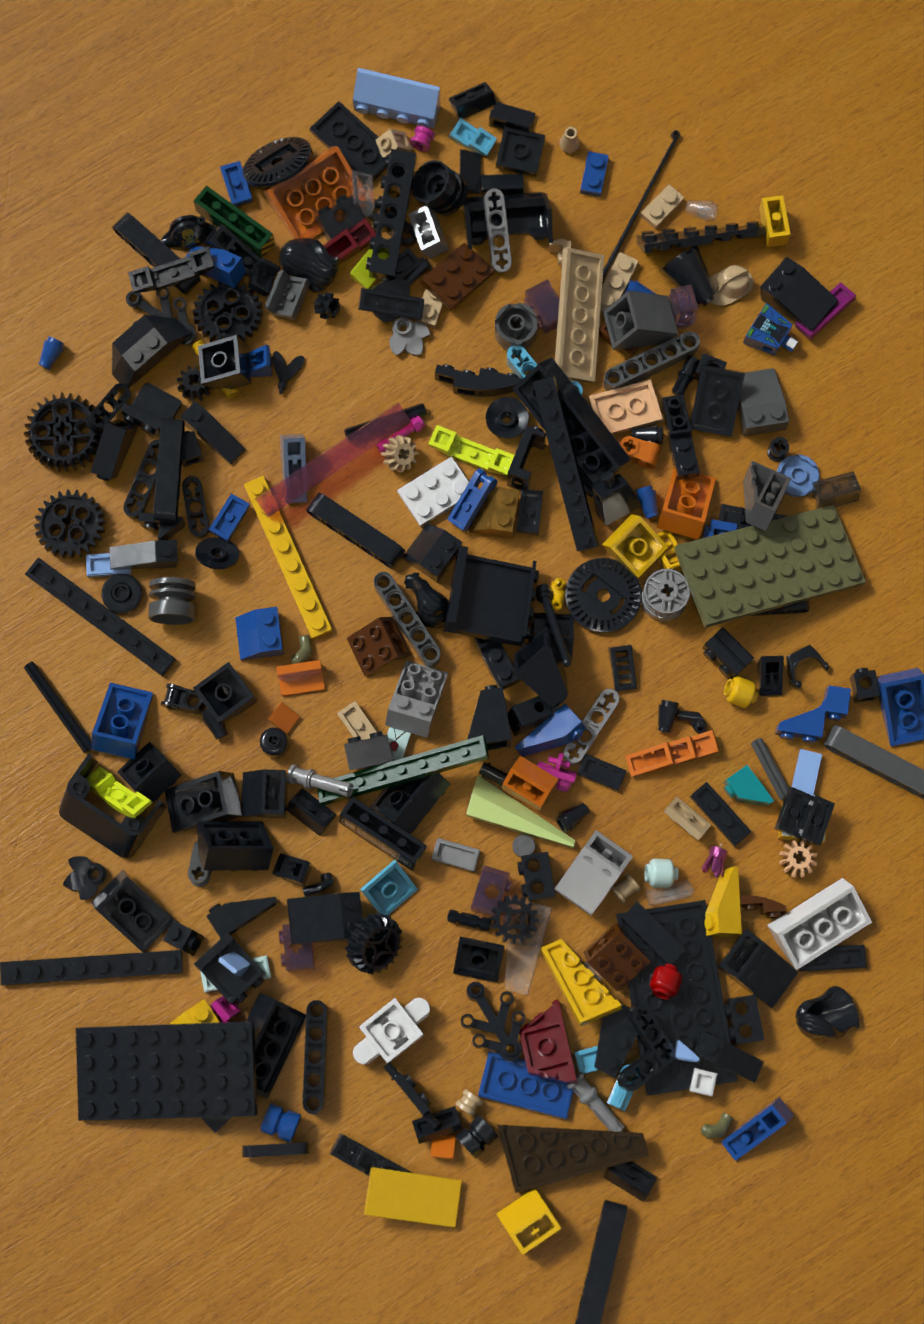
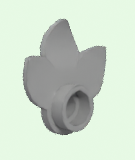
[389,318,430,356]

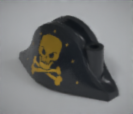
[161,215,215,249]

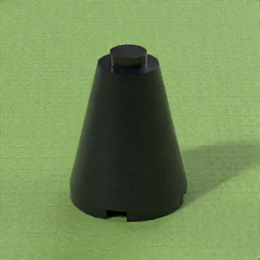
[661,245,716,306]

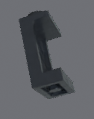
[507,426,546,491]
[194,932,266,1006]

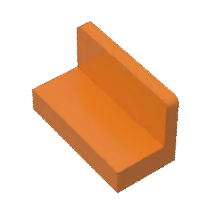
[276,660,325,696]

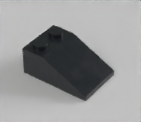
[760,256,838,332]
[165,771,242,833]
[91,870,174,952]
[287,892,362,945]

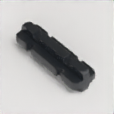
[447,909,491,931]

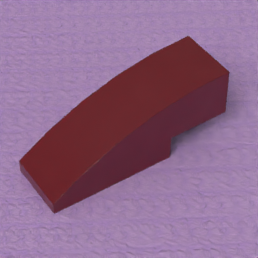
[323,218,376,264]

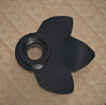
[63,856,107,900]

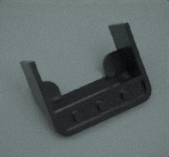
[463,192,553,249]
[59,753,167,859]

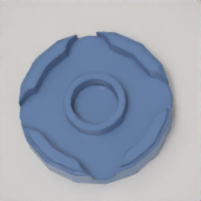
[776,455,819,497]

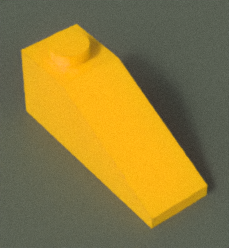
[704,866,742,937]

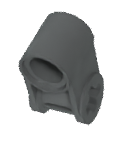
[188,841,212,887]

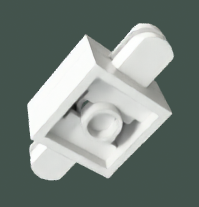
[353,998,430,1065]

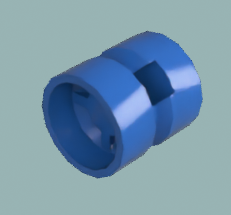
[260,1103,301,1143]

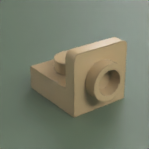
[376,129,413,158]
[549,238,571,265]

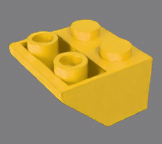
[496,1188,561,1255]

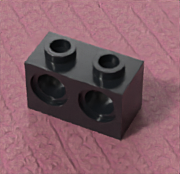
[517,852,555,903]
[724,994,764,1045]

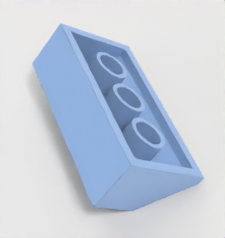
[353,68,440,128]

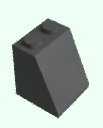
[603,291,678,350]

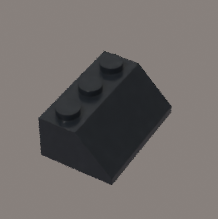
[370,755,450,835]
[197,821,274,871]

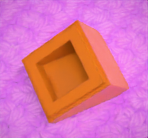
[268,702,300,734]
[430,1134,456,1159]

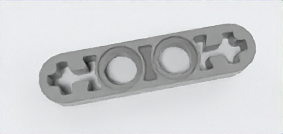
[484,188,511,273]
[563,689,619,765]

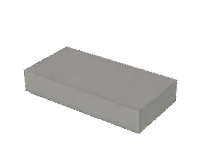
[431,838,480,872]

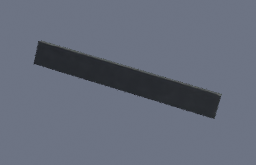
[25,557,176,677]

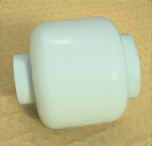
[644,858,678,888]

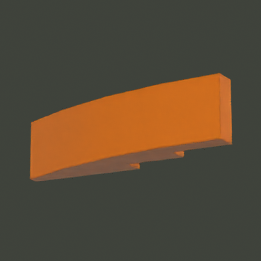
[625,730,720,777]

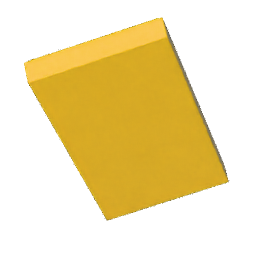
[364,1167,462,1227]

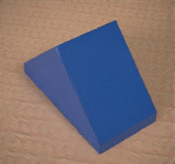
[248,345,272,377]

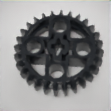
[24,392,104,472]

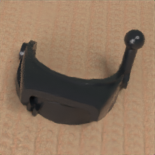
[786,645,829,688]

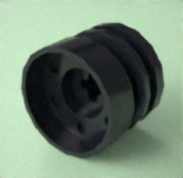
[411,160,468,216]

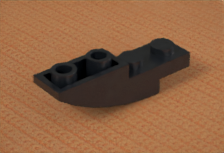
[435,364,522,397]
[662,394,700,480]
[472,637,520,690]

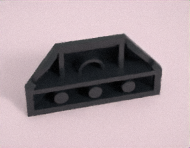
[112,315,190,388]

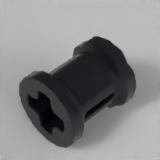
[767,437,789,462]

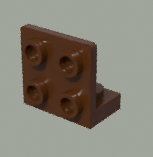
[347,617,411,676]
[584,922,650,991]

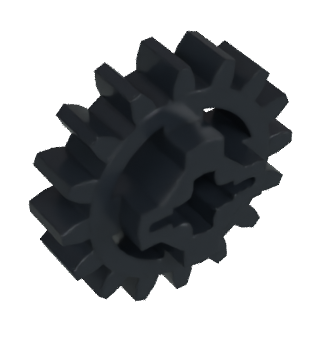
[489,895,539,945]

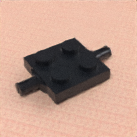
[383,1061,439,1129]

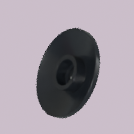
[486,397,529,439]
[195,537,239,569]

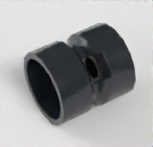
[456,1115,499,1159]

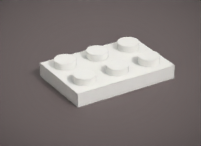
[397,457,469,528]

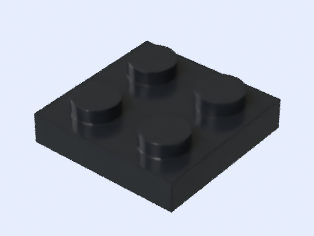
[496,127,545,176]

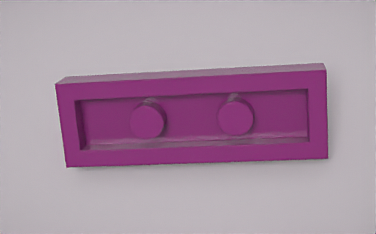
[795,282,856,340]

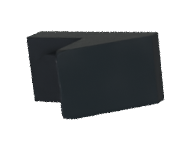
[138,512,185,540]

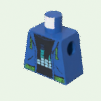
[743,303,798,355]

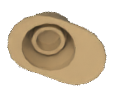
[710,265,753,306]

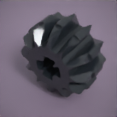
[177,365,213,402]

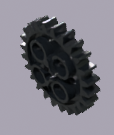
[193,281,263,342]
[34,489,106,559]

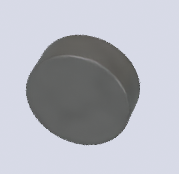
[512,835,535,857]

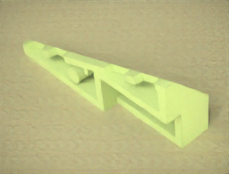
[466,776,575,848]

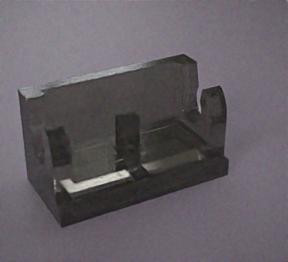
[812,471,861,509]

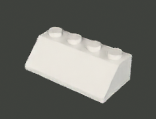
[767,878,872,970]

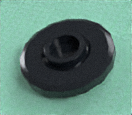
[101,574,142,614]

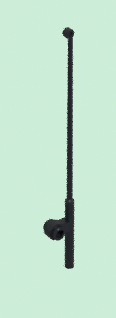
[602,130,680,285]

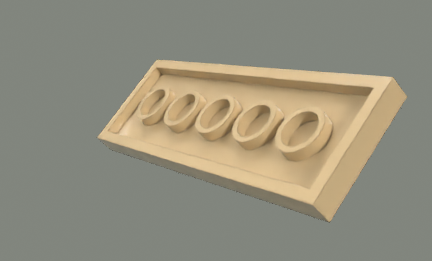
[555,248,604,383]

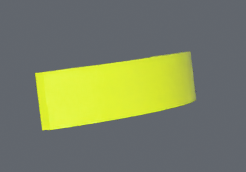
[428,425,514,476]
[86,766,152,818]

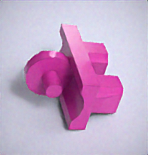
[537,753,577,792]

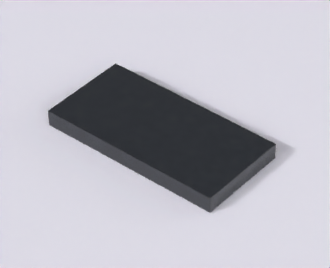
[309,101,386,185]

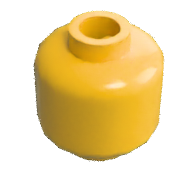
[723,676,758,708]

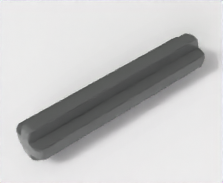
[751,738,788,800]

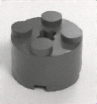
[495,303,538,350]

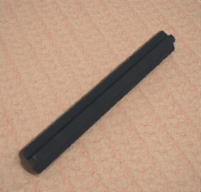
[24,661,91,754]

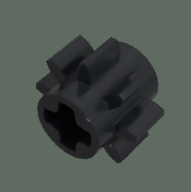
[314,292,340,320]

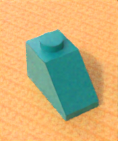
[723,765,774,807]

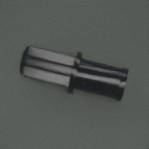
[672,355,700,395]

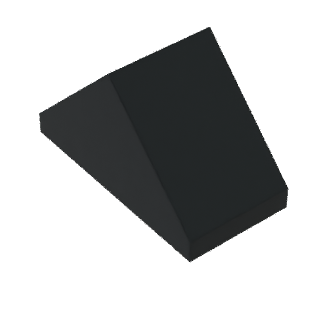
[757,656,784,696]
[272,853,312,887]

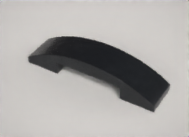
[128,246,215,293]

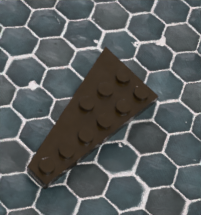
[497,1125,649,1193]

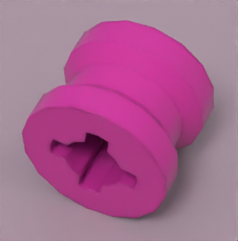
[410,126,435,152]

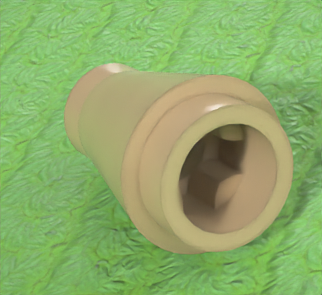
[559,127,580,153]

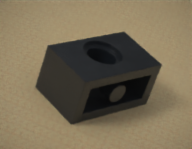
[314,194,366,240]

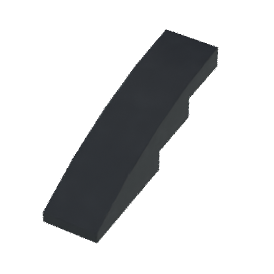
[329,1133,413,1176]

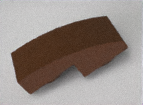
[740,895,787,918]

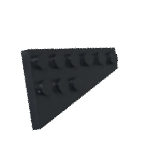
[636,221,766,253]

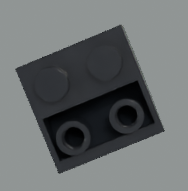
[241,769,287,818]

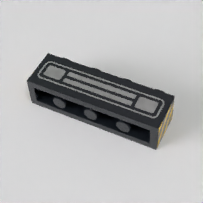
[339,797,427,871]

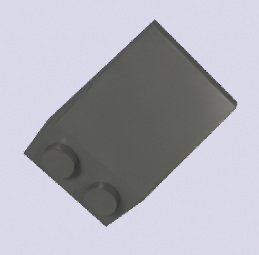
[738,368,789,436]

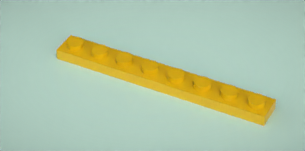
[244,476,332,640]

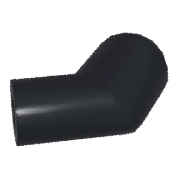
[678,710,707,734]

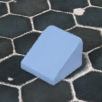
[219,952,250,977]
[675,1040,699,1063]

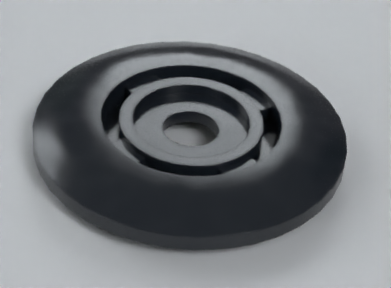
[243,137,312,187]
[565,558,642,633]

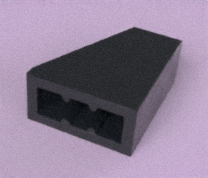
[91,419,138,481]

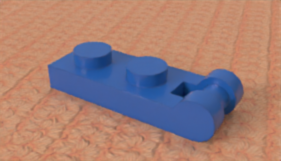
[447,468,498,532]

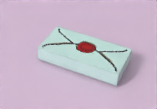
[378,727,411,765]

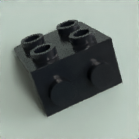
[121,383,182,437]

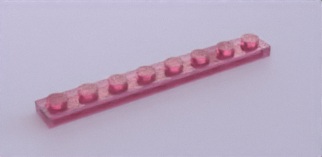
[255,403,410,517]

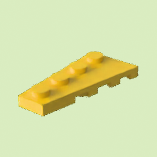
[541,939,622,1027]

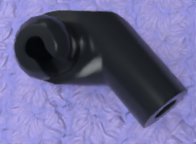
[303,872,335,897]

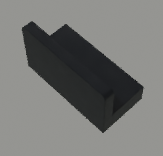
[489,102,535,132]

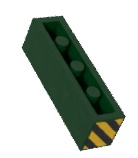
[193,185,275,259]

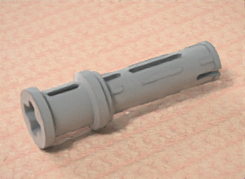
[287,764,354,797]
[566,1072,624,1132]

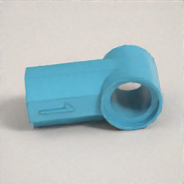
[607,1065,641,1111]

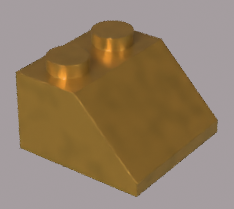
[469,487,519,539]

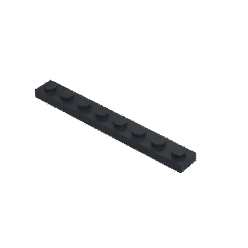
[533,376,599,551]
[0,950,183,986]

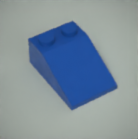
[877,668,924,746]
[91,682,153,760]

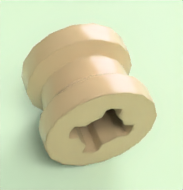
[455,1089,483,1117]

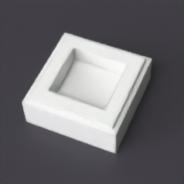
[689,1068,717,1097]

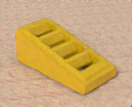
[657,530,683,573]

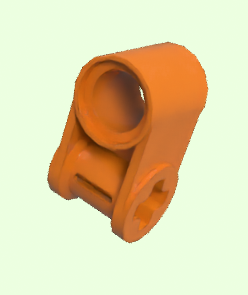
[620,436,661,469]

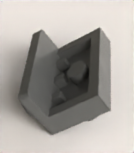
[265,270,310,320]

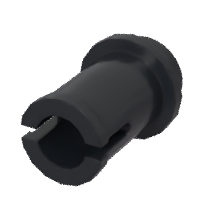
[478,762,508,786]

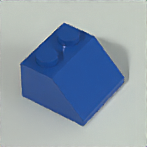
[235,607,284,661]

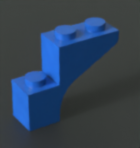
[775,685,851,743]

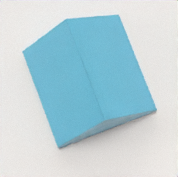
[360,860,418,915]

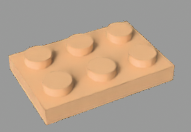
[588,379,663,435]

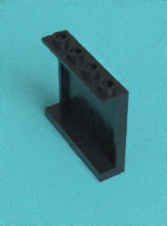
[444,546,539,647]

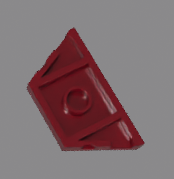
[519,999,578,1084]

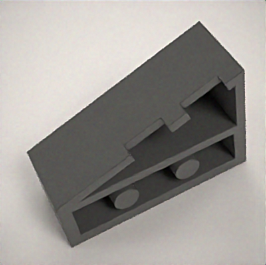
[743,461,792,531]

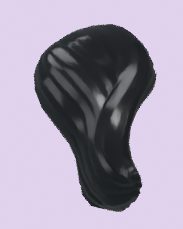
[279,238,340,293]
[795,986,860,1039]

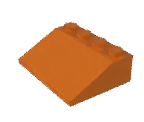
[262,146,369,239]

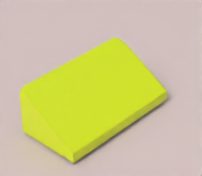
[350,249,389,289]

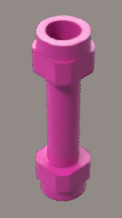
[376,416,425,453]

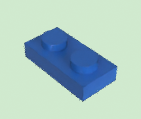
[580,151,609,197]
[220,161,253,206]
[209,493,250,542]

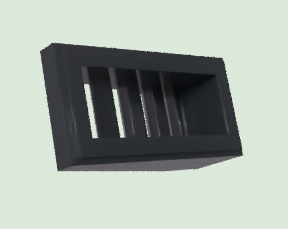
[608,645,637,691]

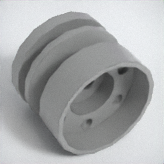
[641,569,690,622]

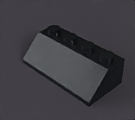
[246,993,306,1099]

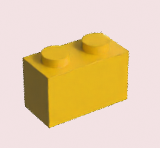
[759,195,791,247]

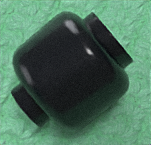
[259,727,289,758]

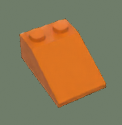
[657,466,716,540]

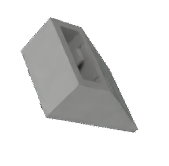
[385,660,448,738]
[554,830,633,916]

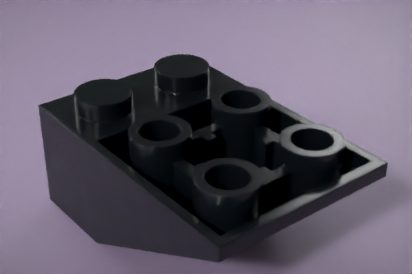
[717,929,798,1009]

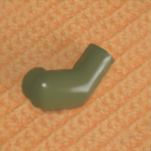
[291,635,313,664]
[701,1112,733,1140]

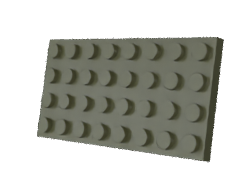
[674,505,866,628]

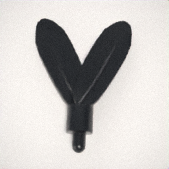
[272,351,304,395]

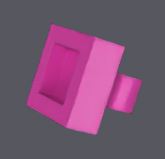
[210,996,241,1022]

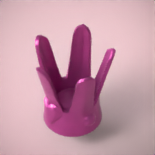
[701,843,728,877]

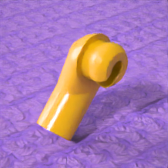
[551,578,566,610]

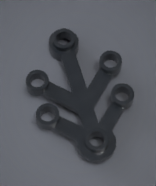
[126,288,196,345]
[461,982,525,1062]

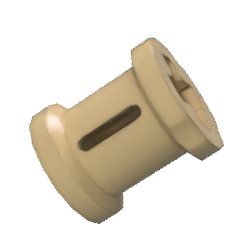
[610,874,640,904]

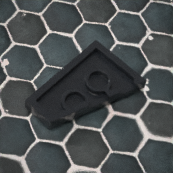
[594,1003,644,1078]

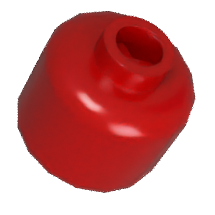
[650,964,682,1000]

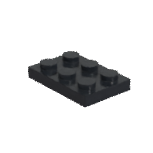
[690,364,745,437]

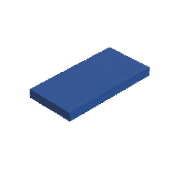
[478,1051,577,1119]

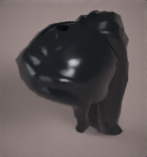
[404,572,449,628]

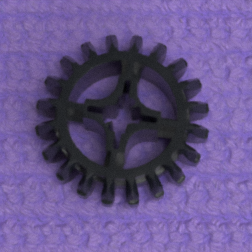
[345,912,403,975]

